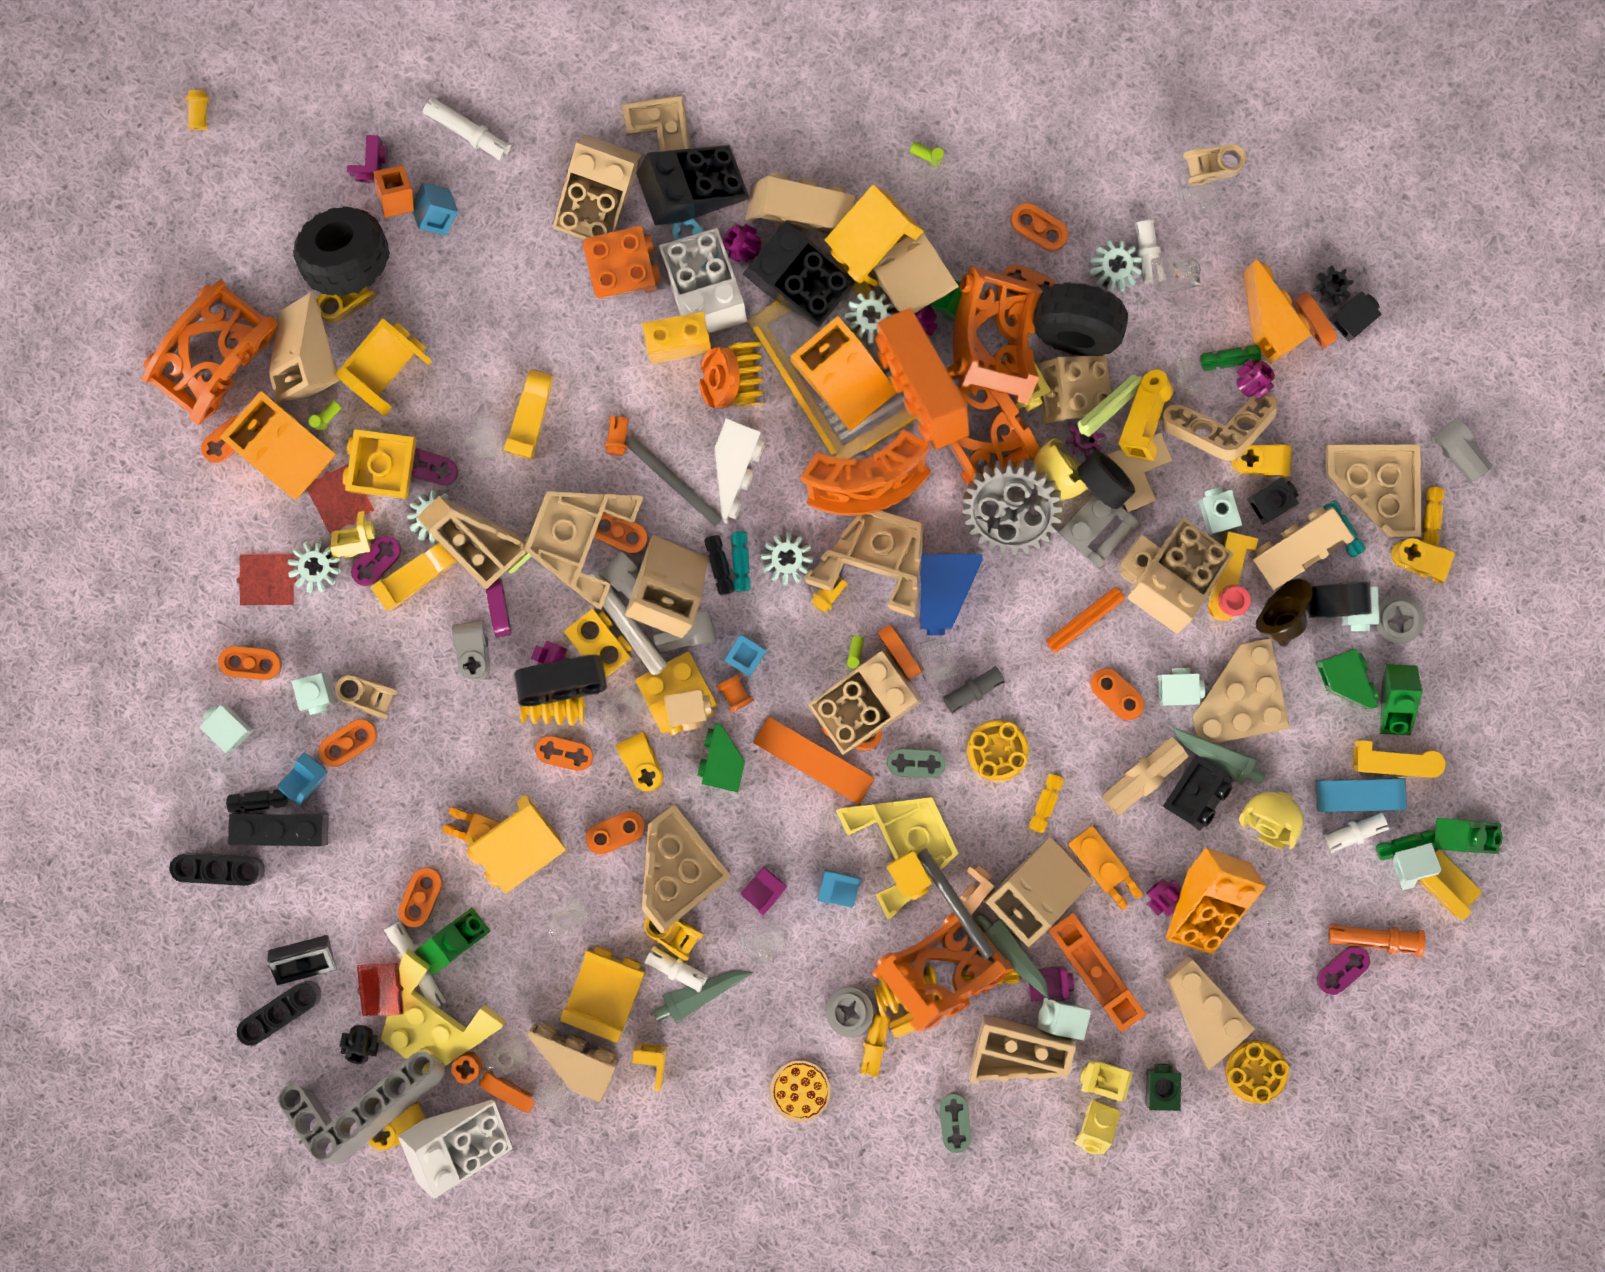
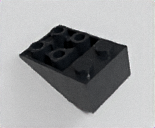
[636,145,749,225]
[743,221,857,328]

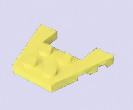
[836,797,959,919]
[381,950,506,1073]

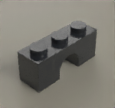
[228,812,329,846]

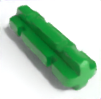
[1200,345,1261,371]
[1376,830,1435,860]

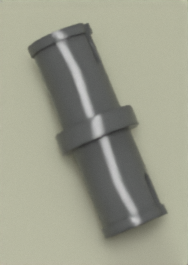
[942,666,1005,714]

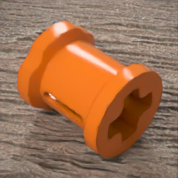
[716,673,755,713]
[451,1052,482,1084]

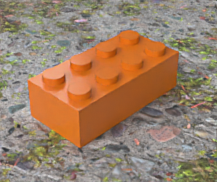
[875,307,969,451]

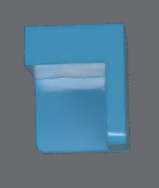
[413,182,458,235]
[724,634,767,677]
[278,752,328,807]
[818,869,861,907]

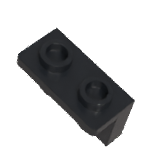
[1163,755,1233,831]

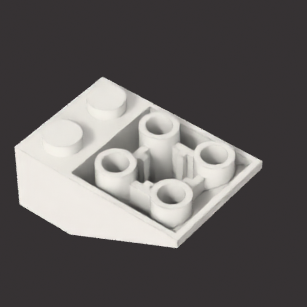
[659,228,747,334]
[715,419,765,524]
[398,1100,513,1199]

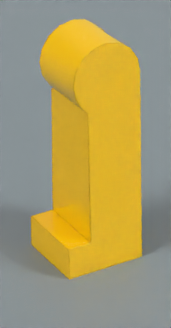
[503,369,554,460]
[1118,369,1174,461]
[1208,532,1259,621]
[371,543,458,612]
[1353,740,1446,778]

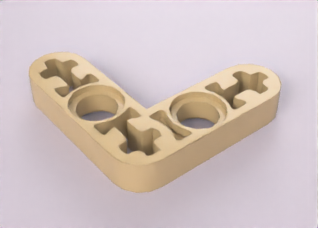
[1163,393,1277,461]

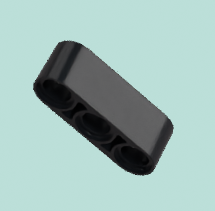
[1309,582,1372,618]
[514,655,607,707]
[169,853,265,886]
[236,981,321,1046]

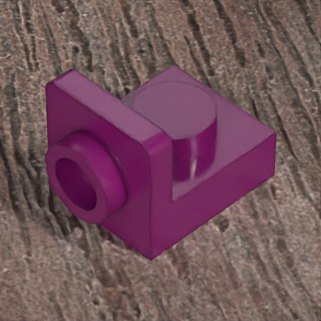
[1029,966,1074,1001]

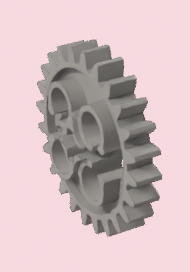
[962,459,1063,555]

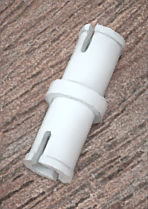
[1134,220,1163,284]
[1323,812,1389,854]
[645,946,709,992]

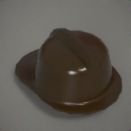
[1256,579,1313,647]

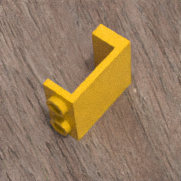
[825,184,924,287]
[642,312,711,364]
[334,318,432,417]
[466,794,566,894]
[559,946,646,1043]

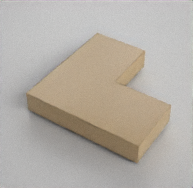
[622,95,690,151]
[1106,433,1173,512]

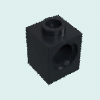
[1329,291,1382,342]
[1247,477,1299,525]

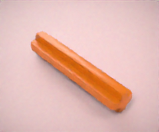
[1046,587,1125,653]

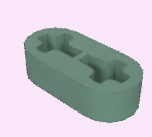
[887,749,946,778]
[940,1092,971,1153]

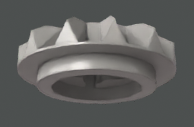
[1375,595,1424,644]
[826,987,875,1037]

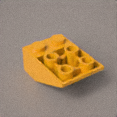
[1243,259,1311,365]
[791,316,897,432]
[220,391,336,501]
[1166,848,1266,954]

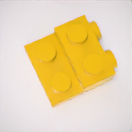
[343,429,417,499]
[634,651,717,736]

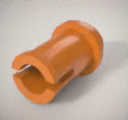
[604,416,629,456]

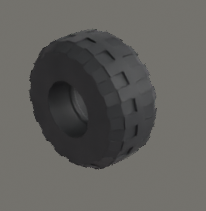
[293,206,390,296]
[1033,282,1128,356]

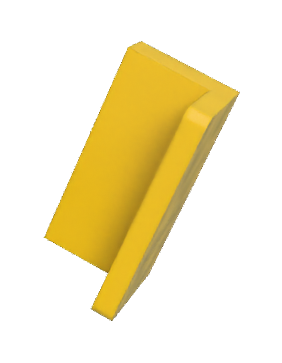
[1418,850,1482,920]
[632,1043,668,1091]

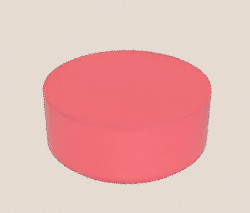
[1218,585,1251,616]

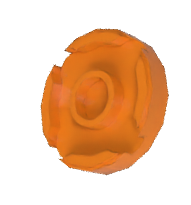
[699,347,740,409]

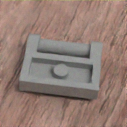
[1058,495,1141,570]

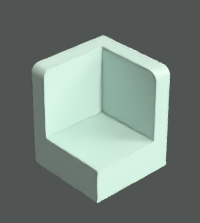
[1393,843,1441,891]

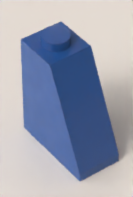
[920,554,983,636]

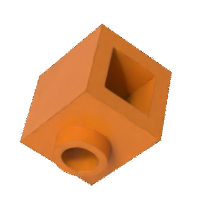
[374,165,414,218]

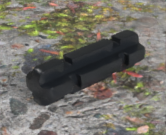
[704,535,734,595]
[226,789,288,813]

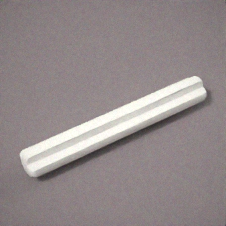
[589,571,667,675]

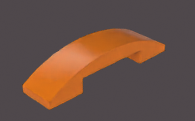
[753,717,875,805]
[1048,913,1147,1033]

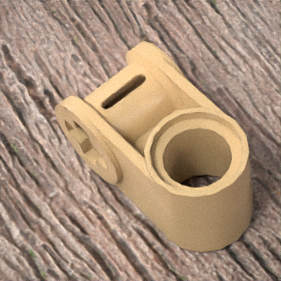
[1183,144,1246,186]
[335,675,398,719]

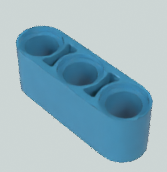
[1316,778,1407,812]

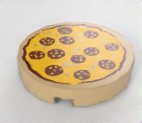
[770,1059,831,1122]

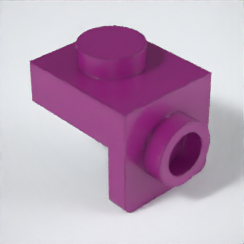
[347,135,388,183]

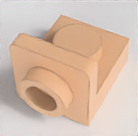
[960,865,994,915]

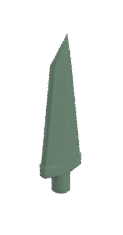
[1172,727,1266,784]
[975,914,1050,1001]
[653,970,754,1023]

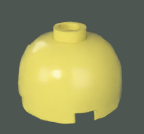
[1033,438,1088,500]
[1239,791,1304,849]

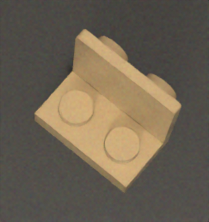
[1036,355,1111,425]

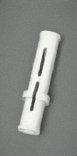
[423,97,511,162]
[384,921,446,1007]

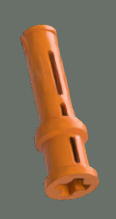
[1328,924,1426,958]

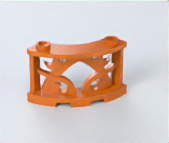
[953,265,1042,404]
[141,279,279,425]
[946,363,1040,485]
[801,430,931,516]
[872,912,1015,1032]

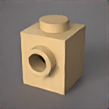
[1117,535,1160,585]
[664,690,712,731]

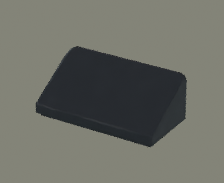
[267,935,337,986]

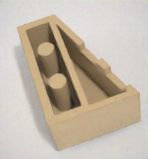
[746,173,855,233]
[417,496,527,589]
[1252,506,1354,590]
[1165,956,1255,1071]
[968,1014,1076,1083]

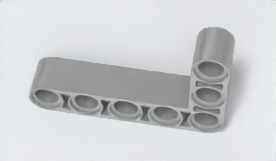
[278,1051,445,1165]

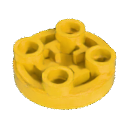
[967,720,1029,781]
[1225,1040,1289,1104]

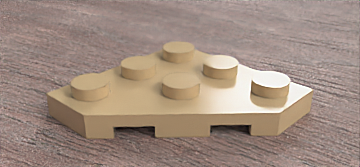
[1326,445,1421,538]
[1192,638,1290,743]
[642,804,731,933]

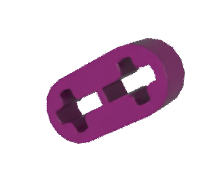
[412,448,458,486]
[351,536,402,586]
[486,578,512,638]
[1316,946,1370,995]

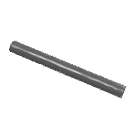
[625,436,722,527]
[916,849,995,960]

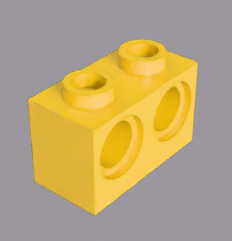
[563,609,633,678]

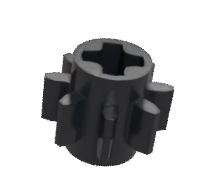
[1313,266,1354,306]
[339,1025,379,1064]

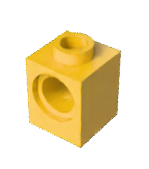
[886,849,932,900]

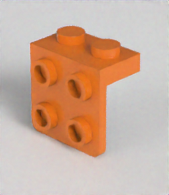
[583,225,662,299]

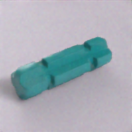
[1323,500,1366,557]
[731,531,751,592]

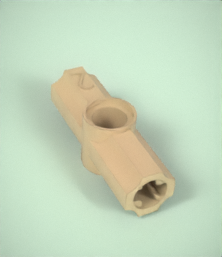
[1101,736,1189,816]

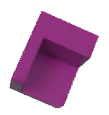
[741,866,787,916]

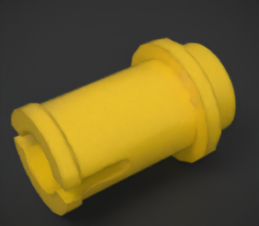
[185,90,210,130]
[811,576,848,613]

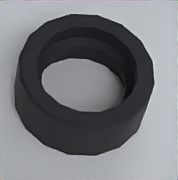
[1077,451,1135,509]

